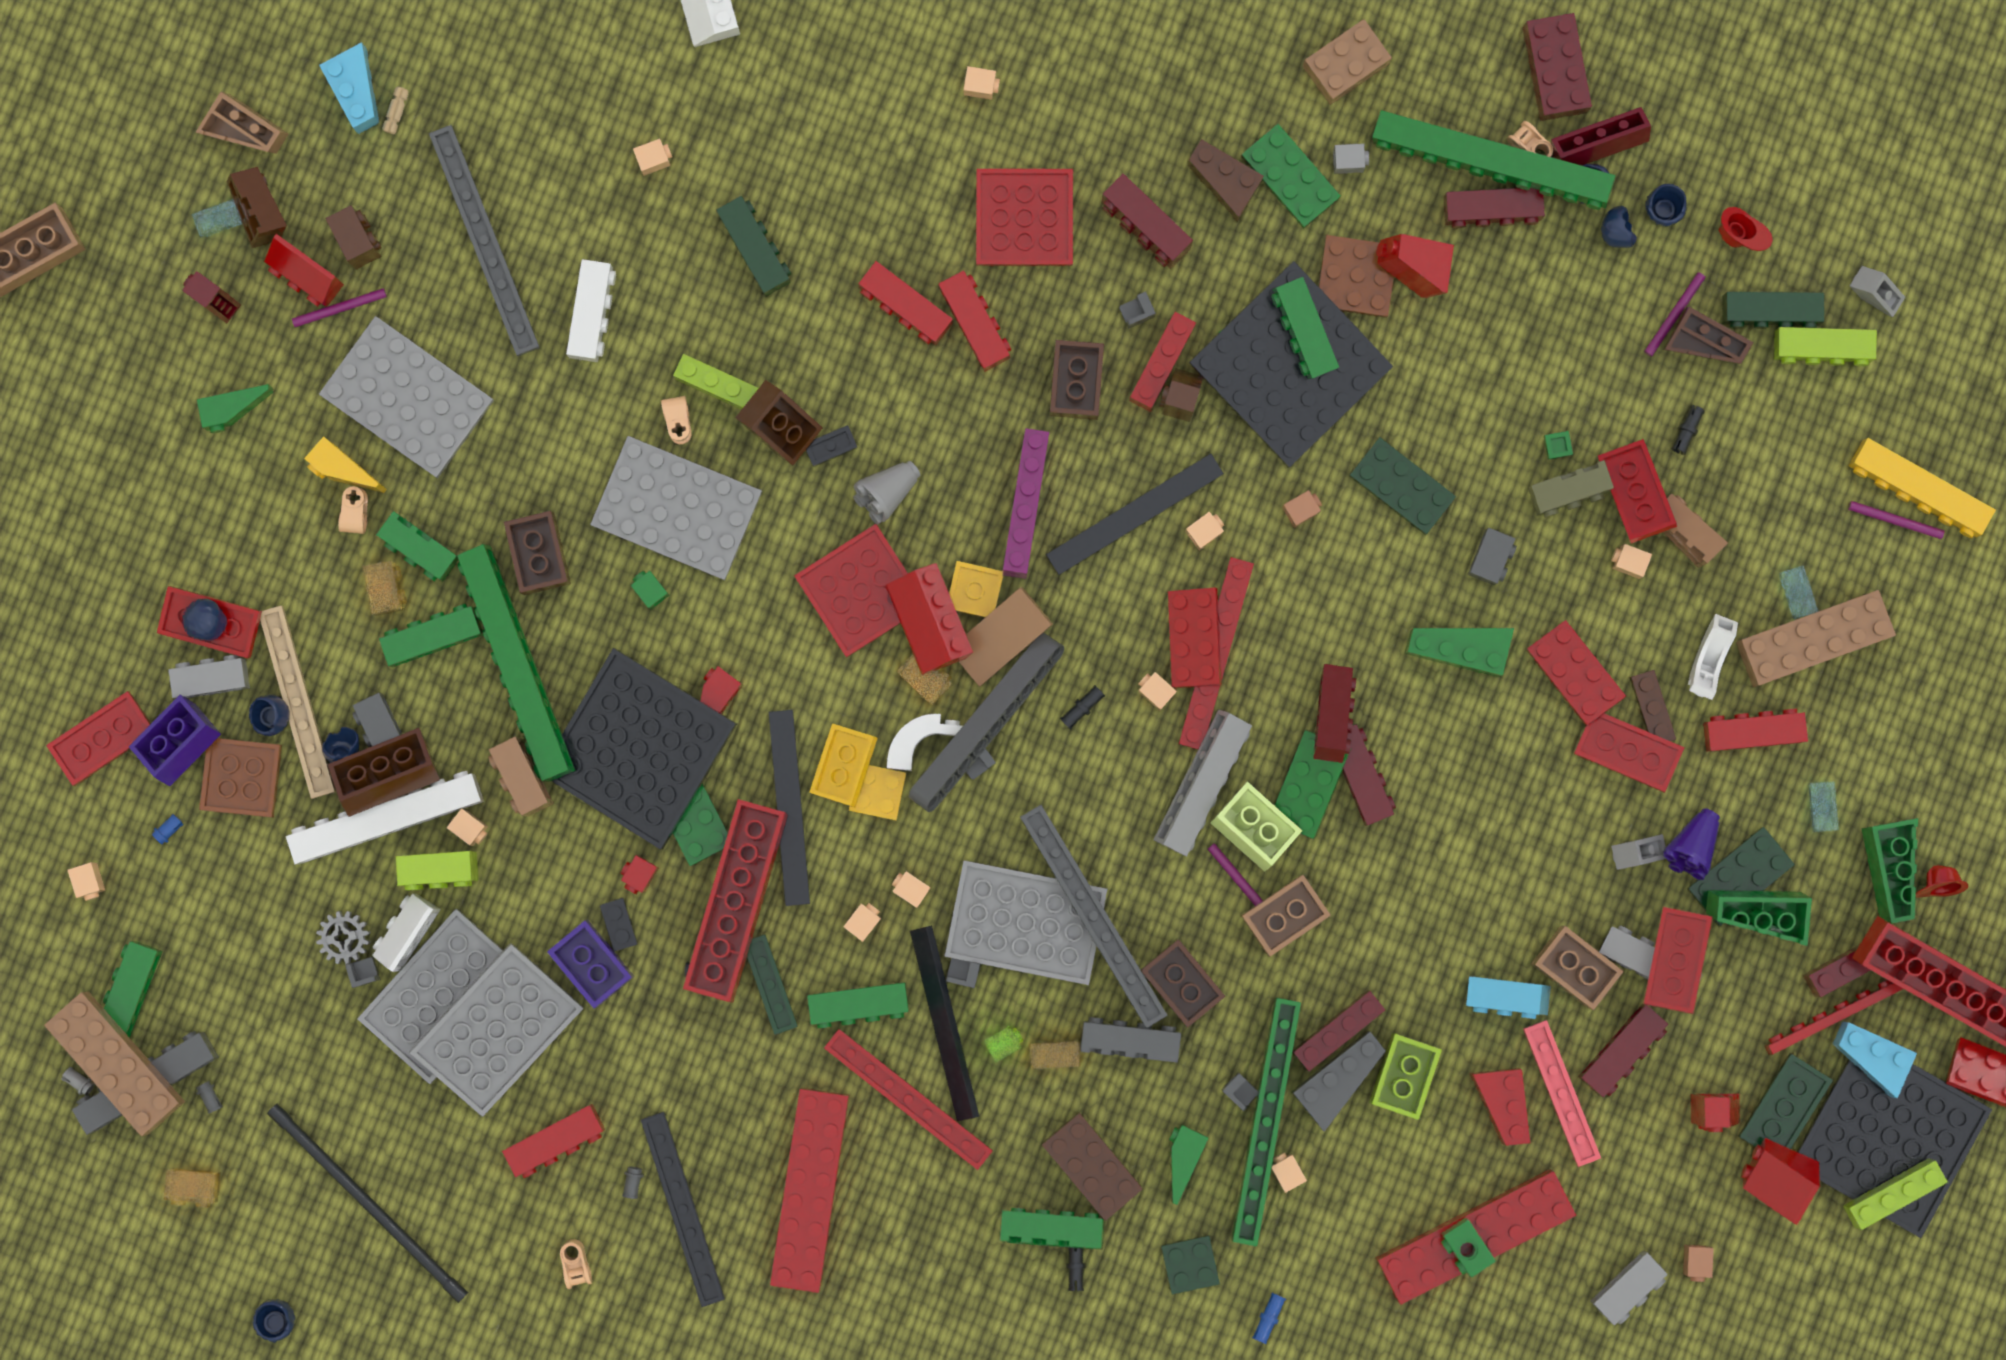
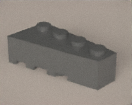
[1080,1017,1181,1062]
[1291,1031,1385,1132]

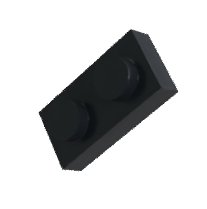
[806,425,858,467]
[600,898,638,952]

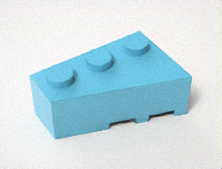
[319,42,379,134]
[1466,977,1551,1019]
[1833,1022,1917,1098]

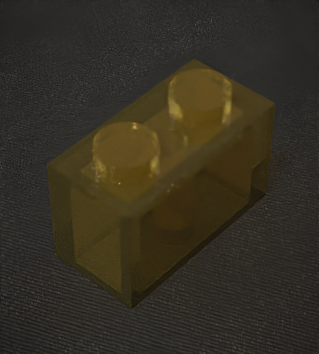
[362,561,407,616]
[896,655,952,706]
[1030,1041,1080,1069]
[164,1168,221,1207]

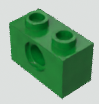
[1441,1217,1496,1278]

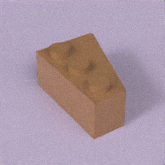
[196,92,289,154]
[1663,494,1728,568]

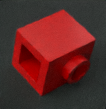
[620,855,659,895]

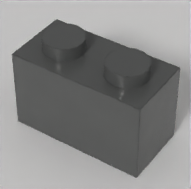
[1467,528,1517,586]
[352,693,402,747]

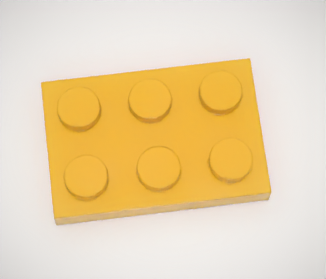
[809,723,878,807]

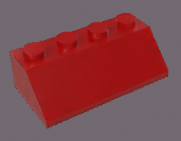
[885,563,973,675]

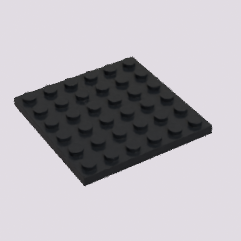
[1188,261,1393,468]
[552,648,737,850]
[1797,1059,1993,1238]

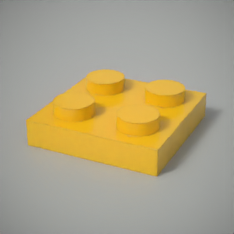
[949,561,1003,618]
[849,765,906,821]

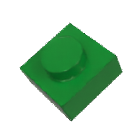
[1543,431,1573,460]

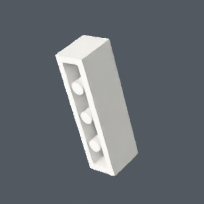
[566,259,616,362]

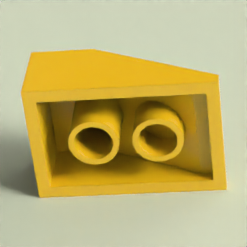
[304,436,387,493]

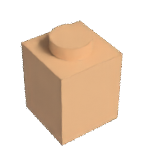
[964,66,1000,100]
[633,139,672,176]
[1185,512,1224,551]
[1611,544,1652,579]
[1138,672,1177,711]
[447,808,488,846]
[68,862,106,901]
[892,871,931,908]
[843,903,882,942]
[1271,1152,1307,1193]

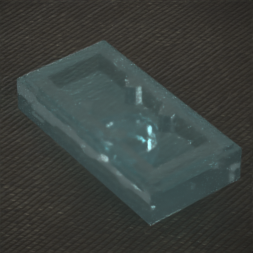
[192,200,242,238]
[1779,565,1819,619]
[1808,781,1839,832]

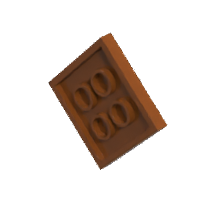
[1319,235,1394,318]
[199,738,282,818]

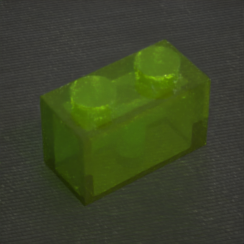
[984,1025,1023,1062]

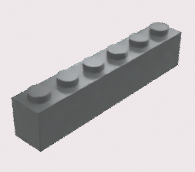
[72,1031,219,1135]

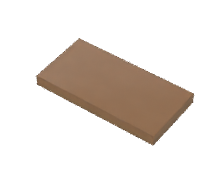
[959,587,1053,687]

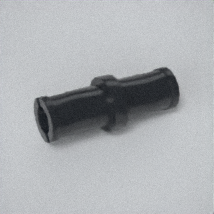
[1671,405,1705,455]
[1060,685,1105,730]
[1066,1247,1086,1291]

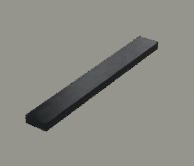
[1046,454,1224,575]
[769,710,810,906]
[910,925,979,1121]
[641,1111,726,1307]

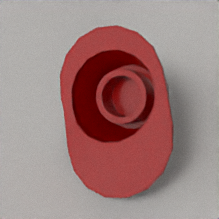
[1718,207,1773,251]
[1916,865,1969,898]

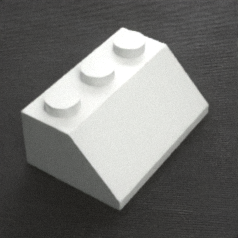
[681,0,740,47]
[372,893,441,972]

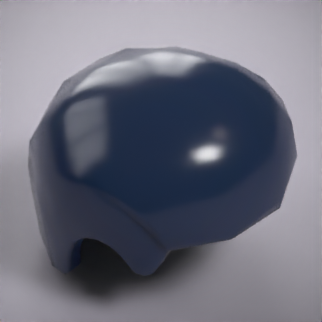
[322,727,359,763]

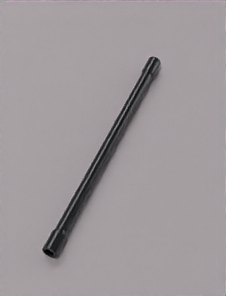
[267,1103,469,1303]

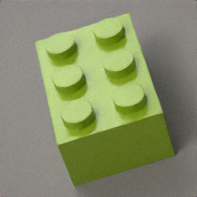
[396,851,479,891]
[1369,1033,1442,1120]

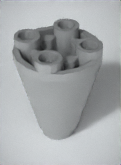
[853,461,920,525]

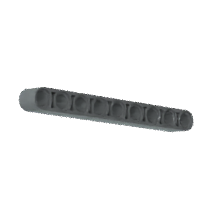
[909,633,1064,812]

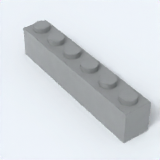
[1153,710,1252,857]

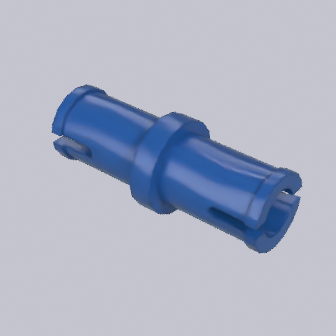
[1252,1293,1286,1344]

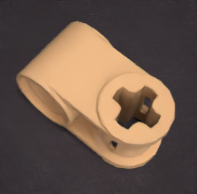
[1507,121,1553,157]
[661,396,692,445]
[339,486,368,534]
[560,1239,592,1289]

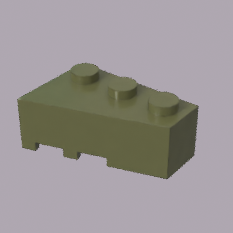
[1528,460,1614,518]

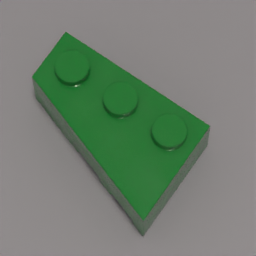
[376,511,459,582]

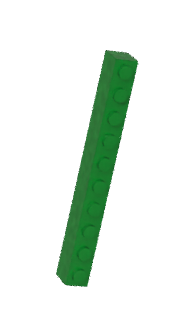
[1372,110,1615,210]
[457,544,575,782]
[1231,997,1301,1246]

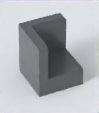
[1119,291,1156,329]
[966,748,996,780]
[345,957,381,988]
[946,958,980,988]
[1221,1072,1258,1111]

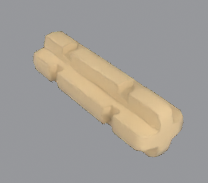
[382,87,409,134]

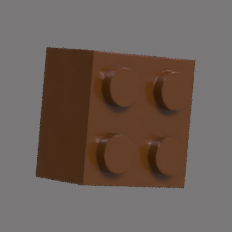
[325,205,382,270]

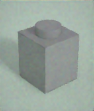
[1333,144,1369,174]

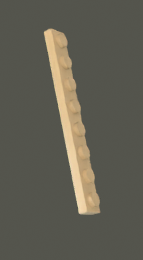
[260,605,336,799]

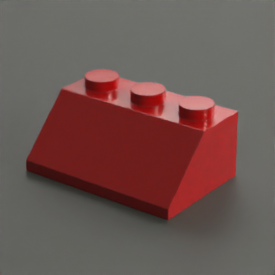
[264,234,344,307]

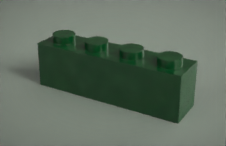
[716,196,792,297]
[1722,292,1824,329]

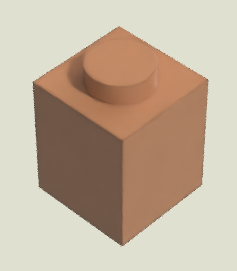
[1282,490,1322,528]
[1683,1244,1714,1282]

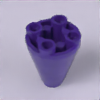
[1663,809,1720,880]

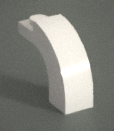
[1688,614,1738,700]
[887,714,963,771]

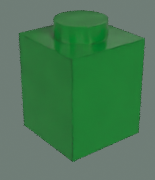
[631,570,670,610]

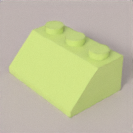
[1210,782,1302,872]

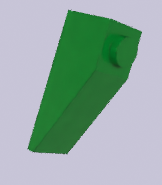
[196,384,274,433]
[1169,1124,1209,1205]

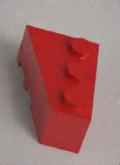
[1469,1068,1530,1146]
[1691,1094,1740,1132]

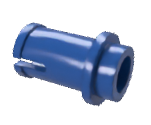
[152,814,184,844]

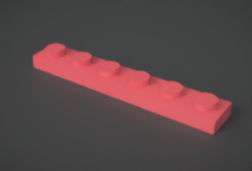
[1523,1020,1601,1167]

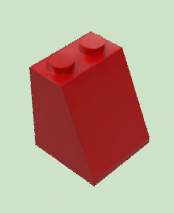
[1376,234,1454,298]
[1741,1138,1820,1225]

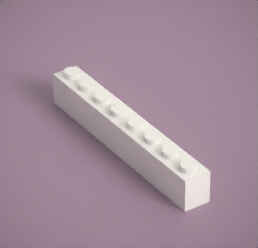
[286,771,484,865]

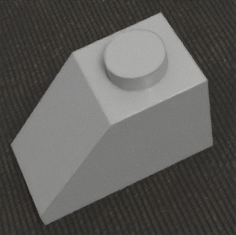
[1850,266,1905,317]
[1611,834,1666,870]

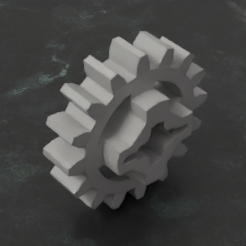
[316,911,371,964]

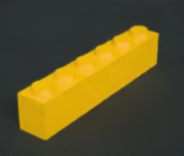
[1849,438,1996,538]

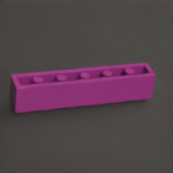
[1003,428,1049,579]

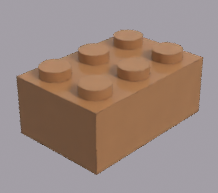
[1303,19,1392,105]
[488,737,554,817]
[1241,875,1331,957]
[1531,926,1624,1010]

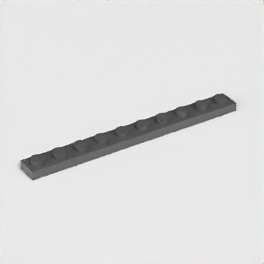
[429,125,540,357]
[1020,805,1168,1028]

